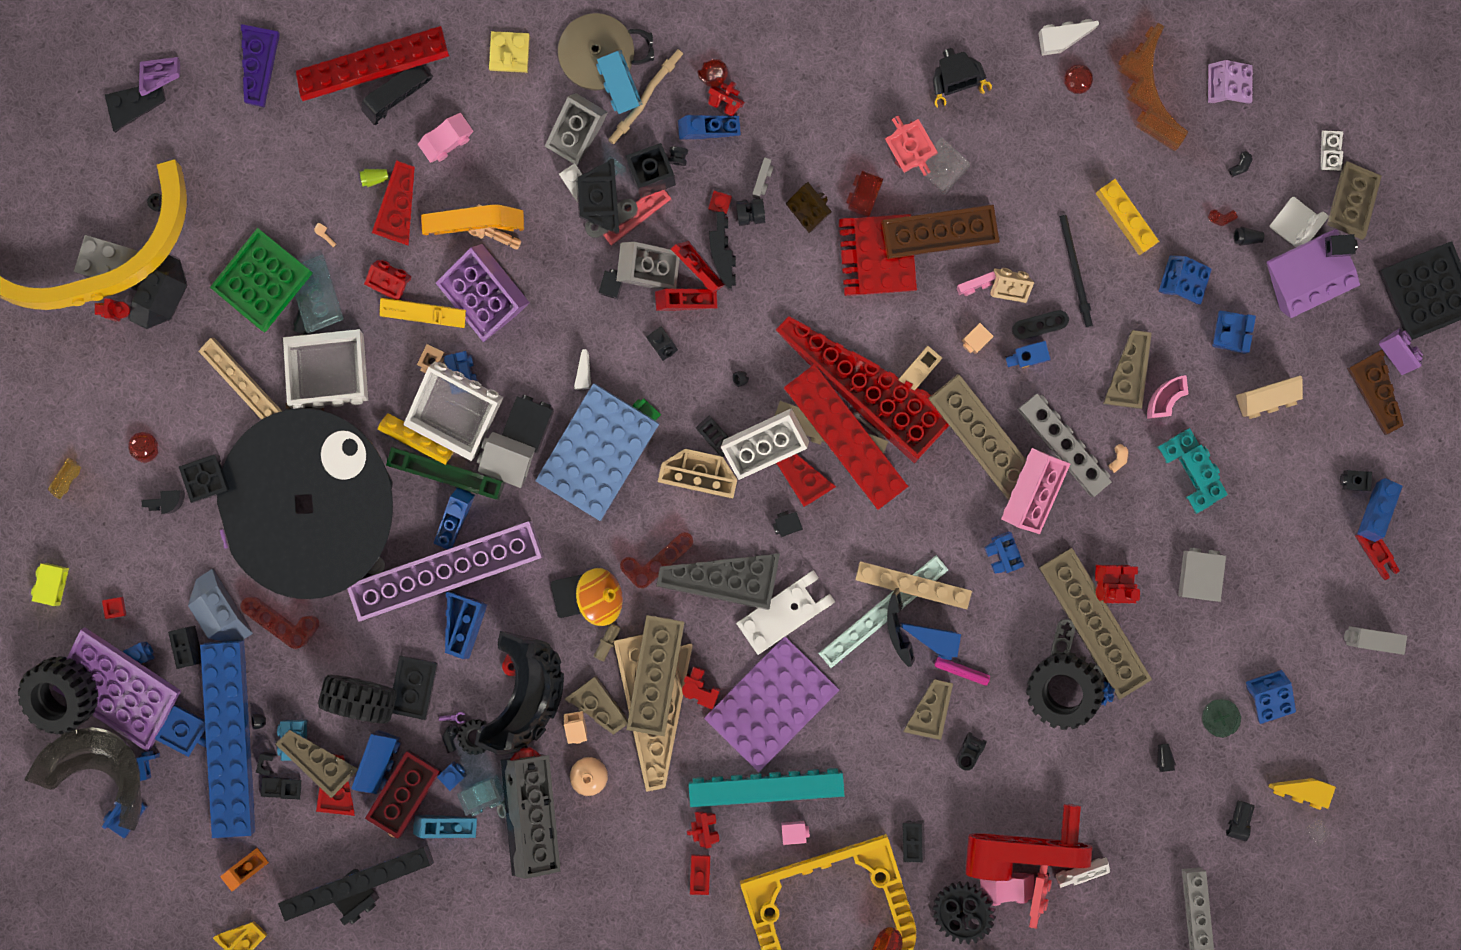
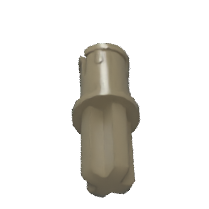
[594,623,620,661]

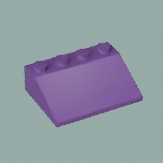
[1267,229,1360,318]
[436,244,530,342]

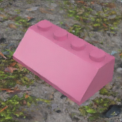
[1001,448,1070,534]

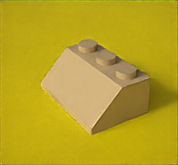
[1236,376,1303,419]

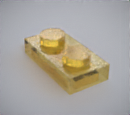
[48,457,81,500]

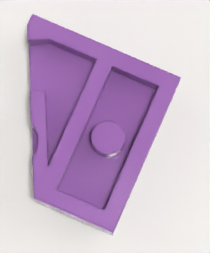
[139,57,180,96]

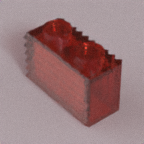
[846,171,883,217]

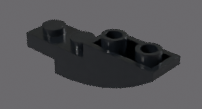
[709,212,736,291]

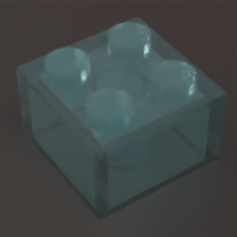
[457,774,504,817]

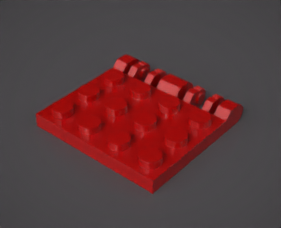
[839,214,917,296]

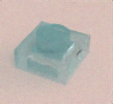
[606,156,627,176]

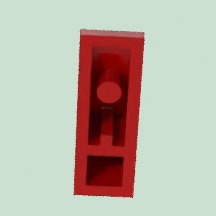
[655,289,717,311]

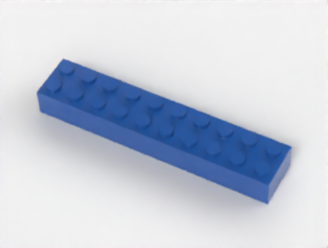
[200,640,255,838]

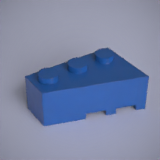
[445,591,488,659]

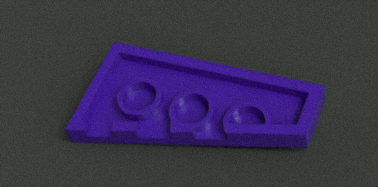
[241,24,280,108]

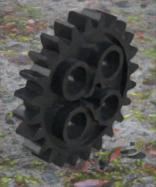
[933,881,996,945]

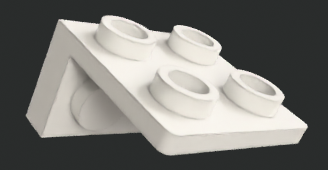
[1269,197,1329,247]

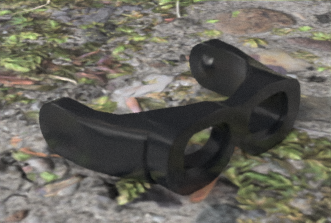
[628,29,654,65]

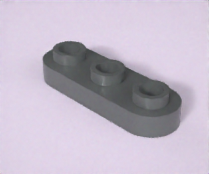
[585,199,638,238]

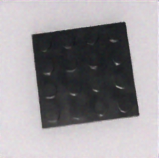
[1379,241,1461,340]

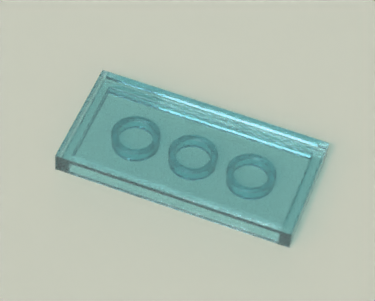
[295,254,344,333]

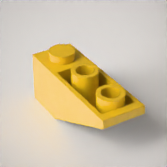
[1269,778,1336,810]

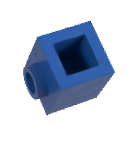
[123,641,155,665]
[437,761,467,791]

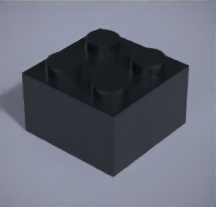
[625,143,676,198]

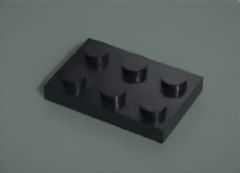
[392,655,438,720]

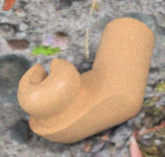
[1108,444,1129,473]

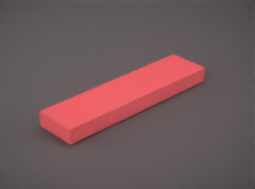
[603,190,671,246]

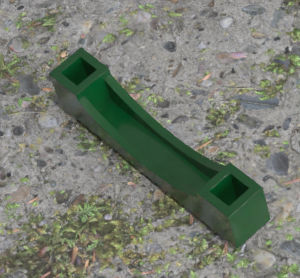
[386,447,505,500]

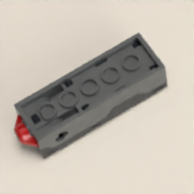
[500,747,561,879]

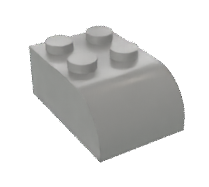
[74,235,139,291]
[616,242,680,289]

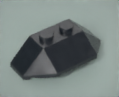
[129,255,188,329]

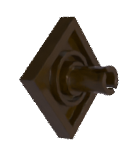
[786,182,832,233]

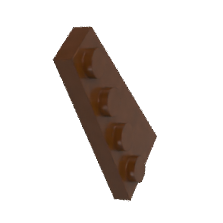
[1347,349,1404,435]

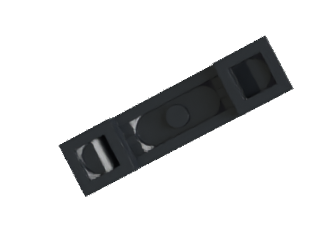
[887,588,915,667]

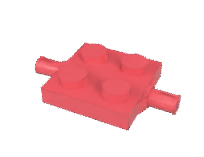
[885,116,938,176]
[1029,865,1052,929]

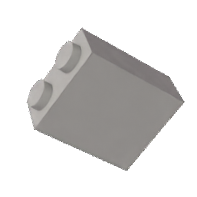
[477,432,535,488]
[1178,548,1226,602]
[1344,626,1407,655]

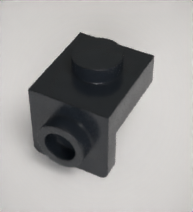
[646,326,678,361]

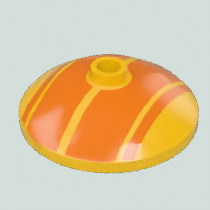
[576,568,623,626]

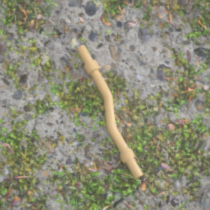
[608,49,683,144]

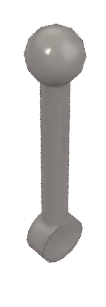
[853,412,885,439]

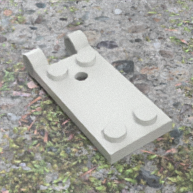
[736,570,835,655]

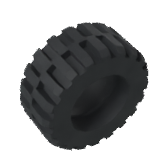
[1026,652,1104,730]
[18,656,98,734]
[318,675,397,723]

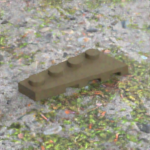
[275,730,358,798]

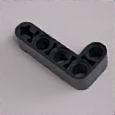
[361,64,433,125]

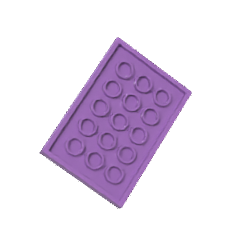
[52,627,181,752]
[704,636,839,772]

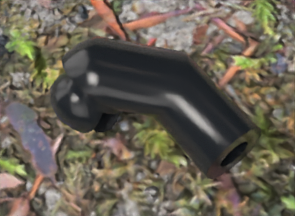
[1228,151,1253,177]
[442,724,459,753]

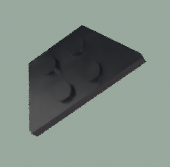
[576,159,619,234]

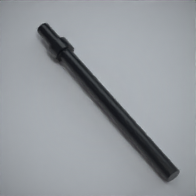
[1059,215,1093,328]

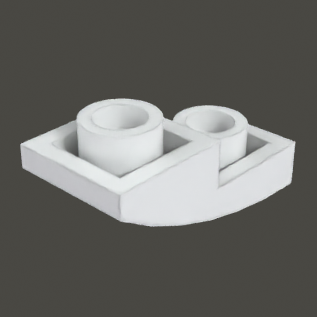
[1321,130,1343,171]

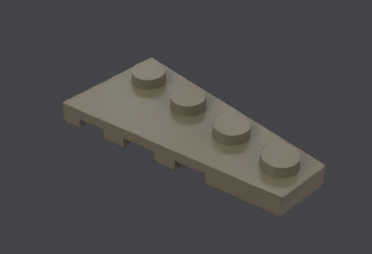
[1103,330,1151,409]

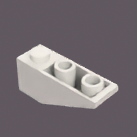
[1039,19,1099,56]

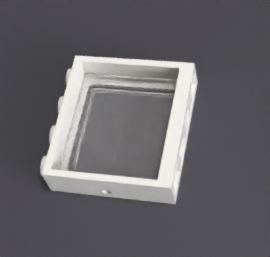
[283,329,368,409]
[404,362,503,461]

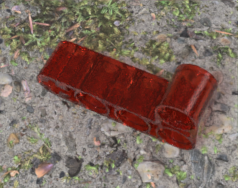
[620,532,694,589]
[240,597,319,649]

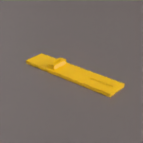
[380,298,466,328]

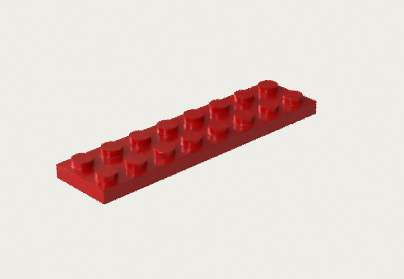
[296,26,449,101]
[784,364,909,510]

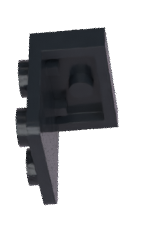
[551,574,583,618]
[334,868,380,926]

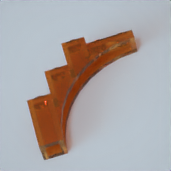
[1118,23,1188,151]

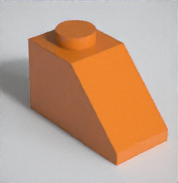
[220,848,269,891]

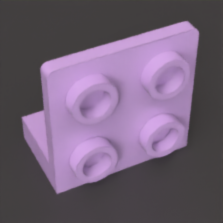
[1208,60,1253,103]

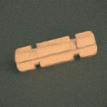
[484,228,521,250]

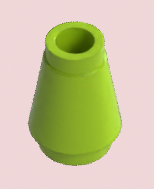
[359,169,389,188]

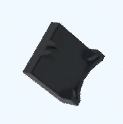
[179,454,229,503]

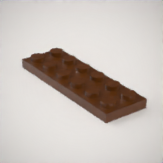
[881,205,1000,259]

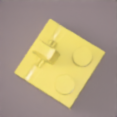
[489,31,530,73]

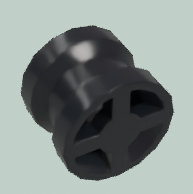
[668,146,688,166]

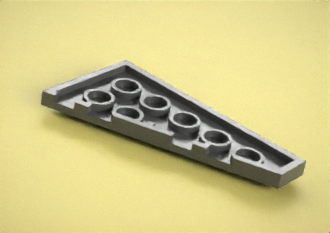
[656,553,780,610]

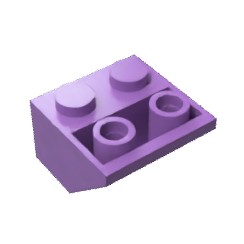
[1379,328,1423,375]

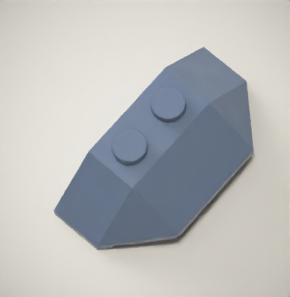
[188,569,253,641]

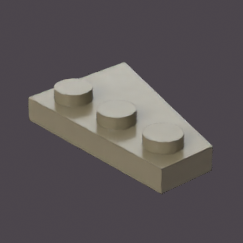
[565,676,628,735]

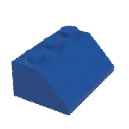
[351,730,401,794]

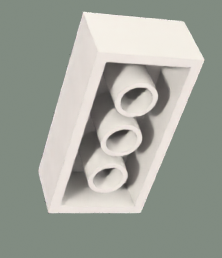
[721,408,809,480]

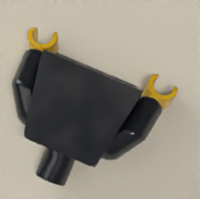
[933,48,992,108]

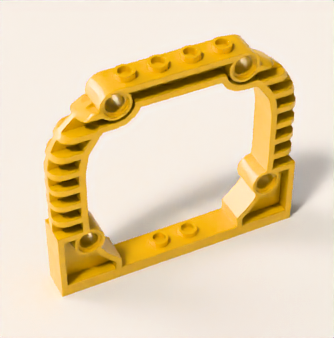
[740,834,916,950]

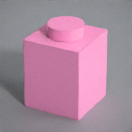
[781,821,810,845]

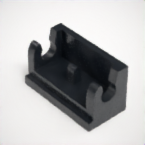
[168,626,201,669]
[903,820,925,863]

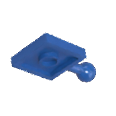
[155,704,206,757]

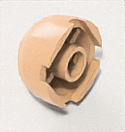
[569,757,608,796]

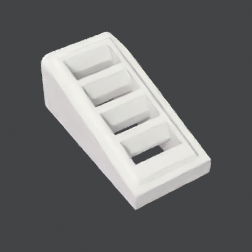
[574,349,591,390]

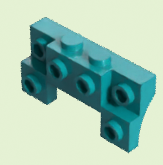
[1157,428,1228,514]

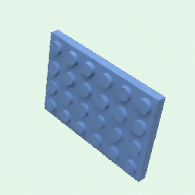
[535,383,660,521]

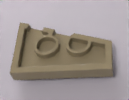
[903,679,953,740]

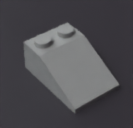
[545,93,608,166]

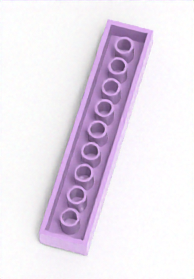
[347,521,544,622]

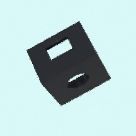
[256,752,277,776]

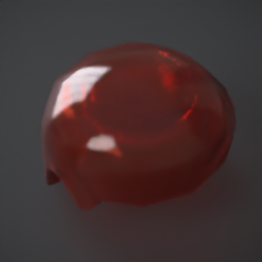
[697,59,728,87]
[1064,64,1093,94]
[128,432,158,463]

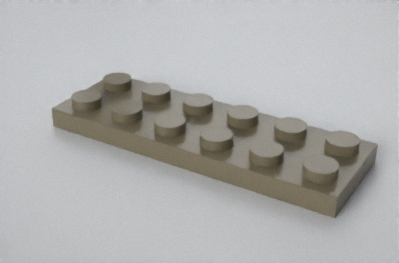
[626,615,685,736]

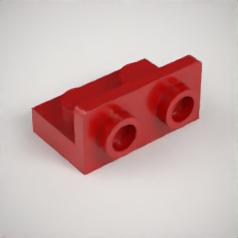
[364,260,412,300]

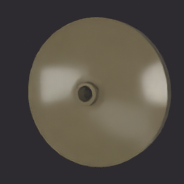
[558,13,634,90]

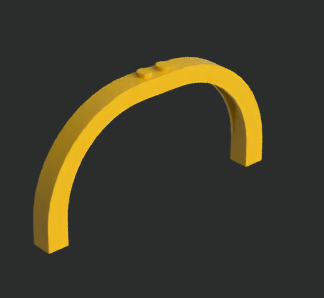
[0,159,187,310]

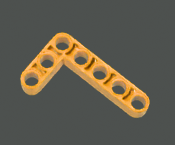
[421,205,524,235]

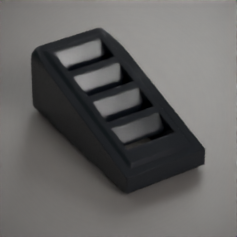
[695,415,729,457]

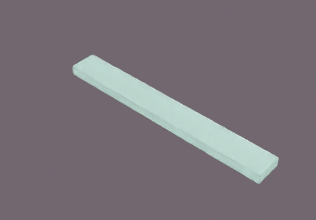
[819,555,948,668]

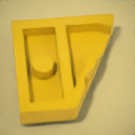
[213,921,268,950]

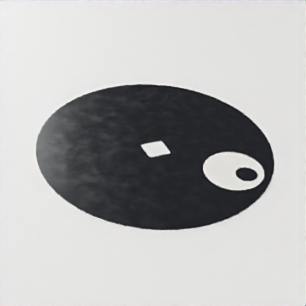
[217,409,393,599]

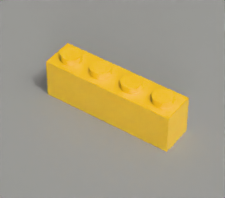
[1096,179,1160,255]

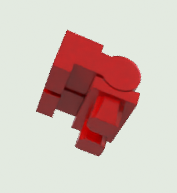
[1095,565,1140,603]
[682,666,721,709]

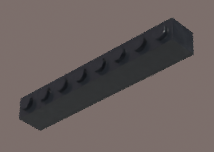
[278,845,434,922]

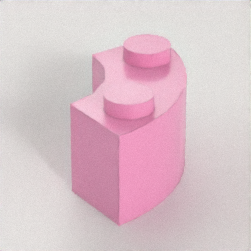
[418,113,474,163]
[1147,375,1188,419]
[980,873,1035,906]

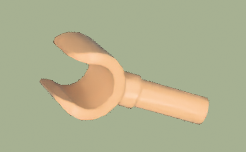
[314,223,337,247]

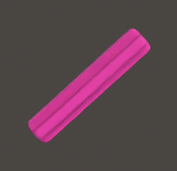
[935,657,990,686]

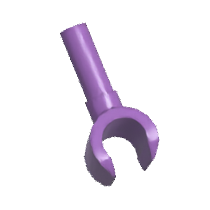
[439,712,465,724]

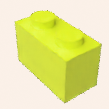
[31,563,69,606]

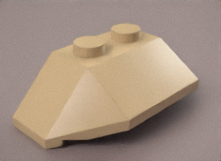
[658,449,737,498]

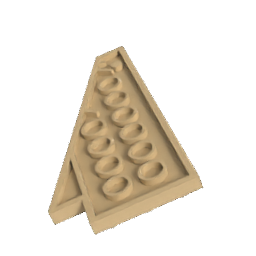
[614,634,692,792]

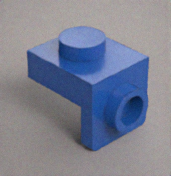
[134,750,160,781]

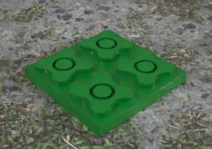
[210,228,313,333]

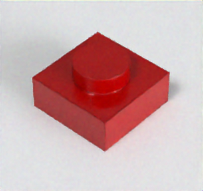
[708,191,732,215]
[102,597,127,619]

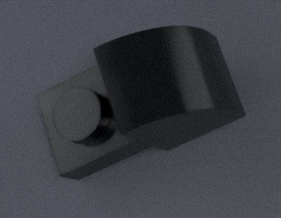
[141,490,185,514]

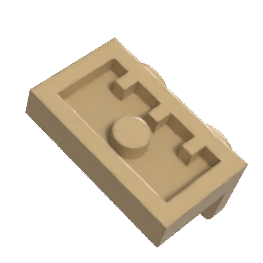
[990,268,1034,303]

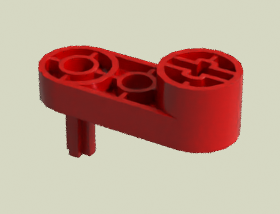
[965,804,1092,881]

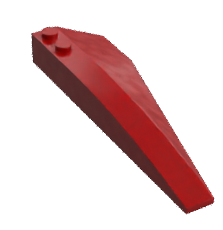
[776,316,949,464]

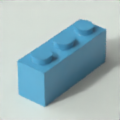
[596,50,643,114]

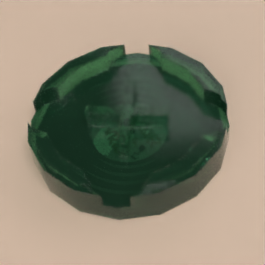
[1202,699,1241,738]

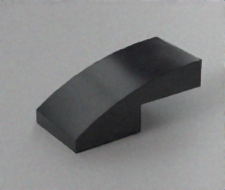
[261,777,302,800]

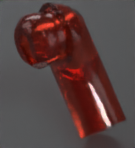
[1208,209,1238,226]

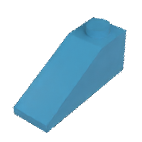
[413,815,477,838]

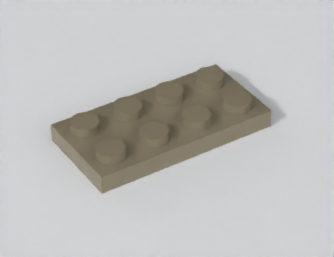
[1327,161,1381,240]

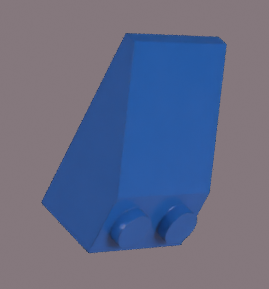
[900,622,961,660]

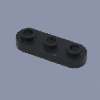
[1012,310,1069,340]

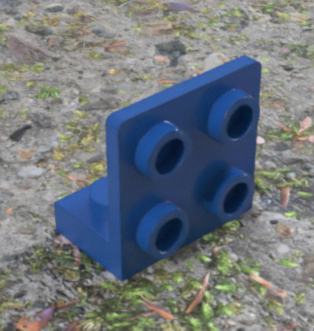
[1159,255,1212,304]
[1246,670,1296,724]

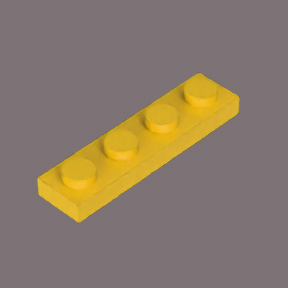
[377,413,454,465]

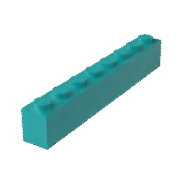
[689,768,845,807]

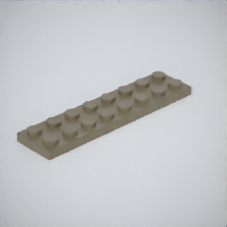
[928,374,1027,501]
[1038,548,1152,700]

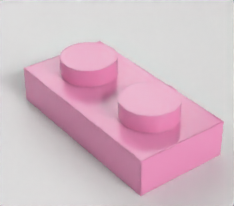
[956,271,996,296]

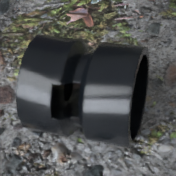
[736,198,766,226]

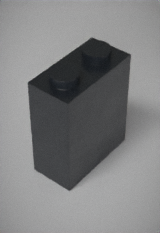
[502,394,554,453]

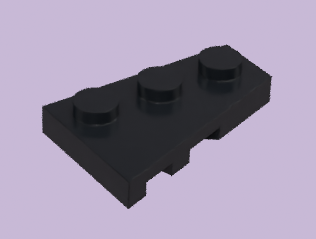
[105,86,166,133]

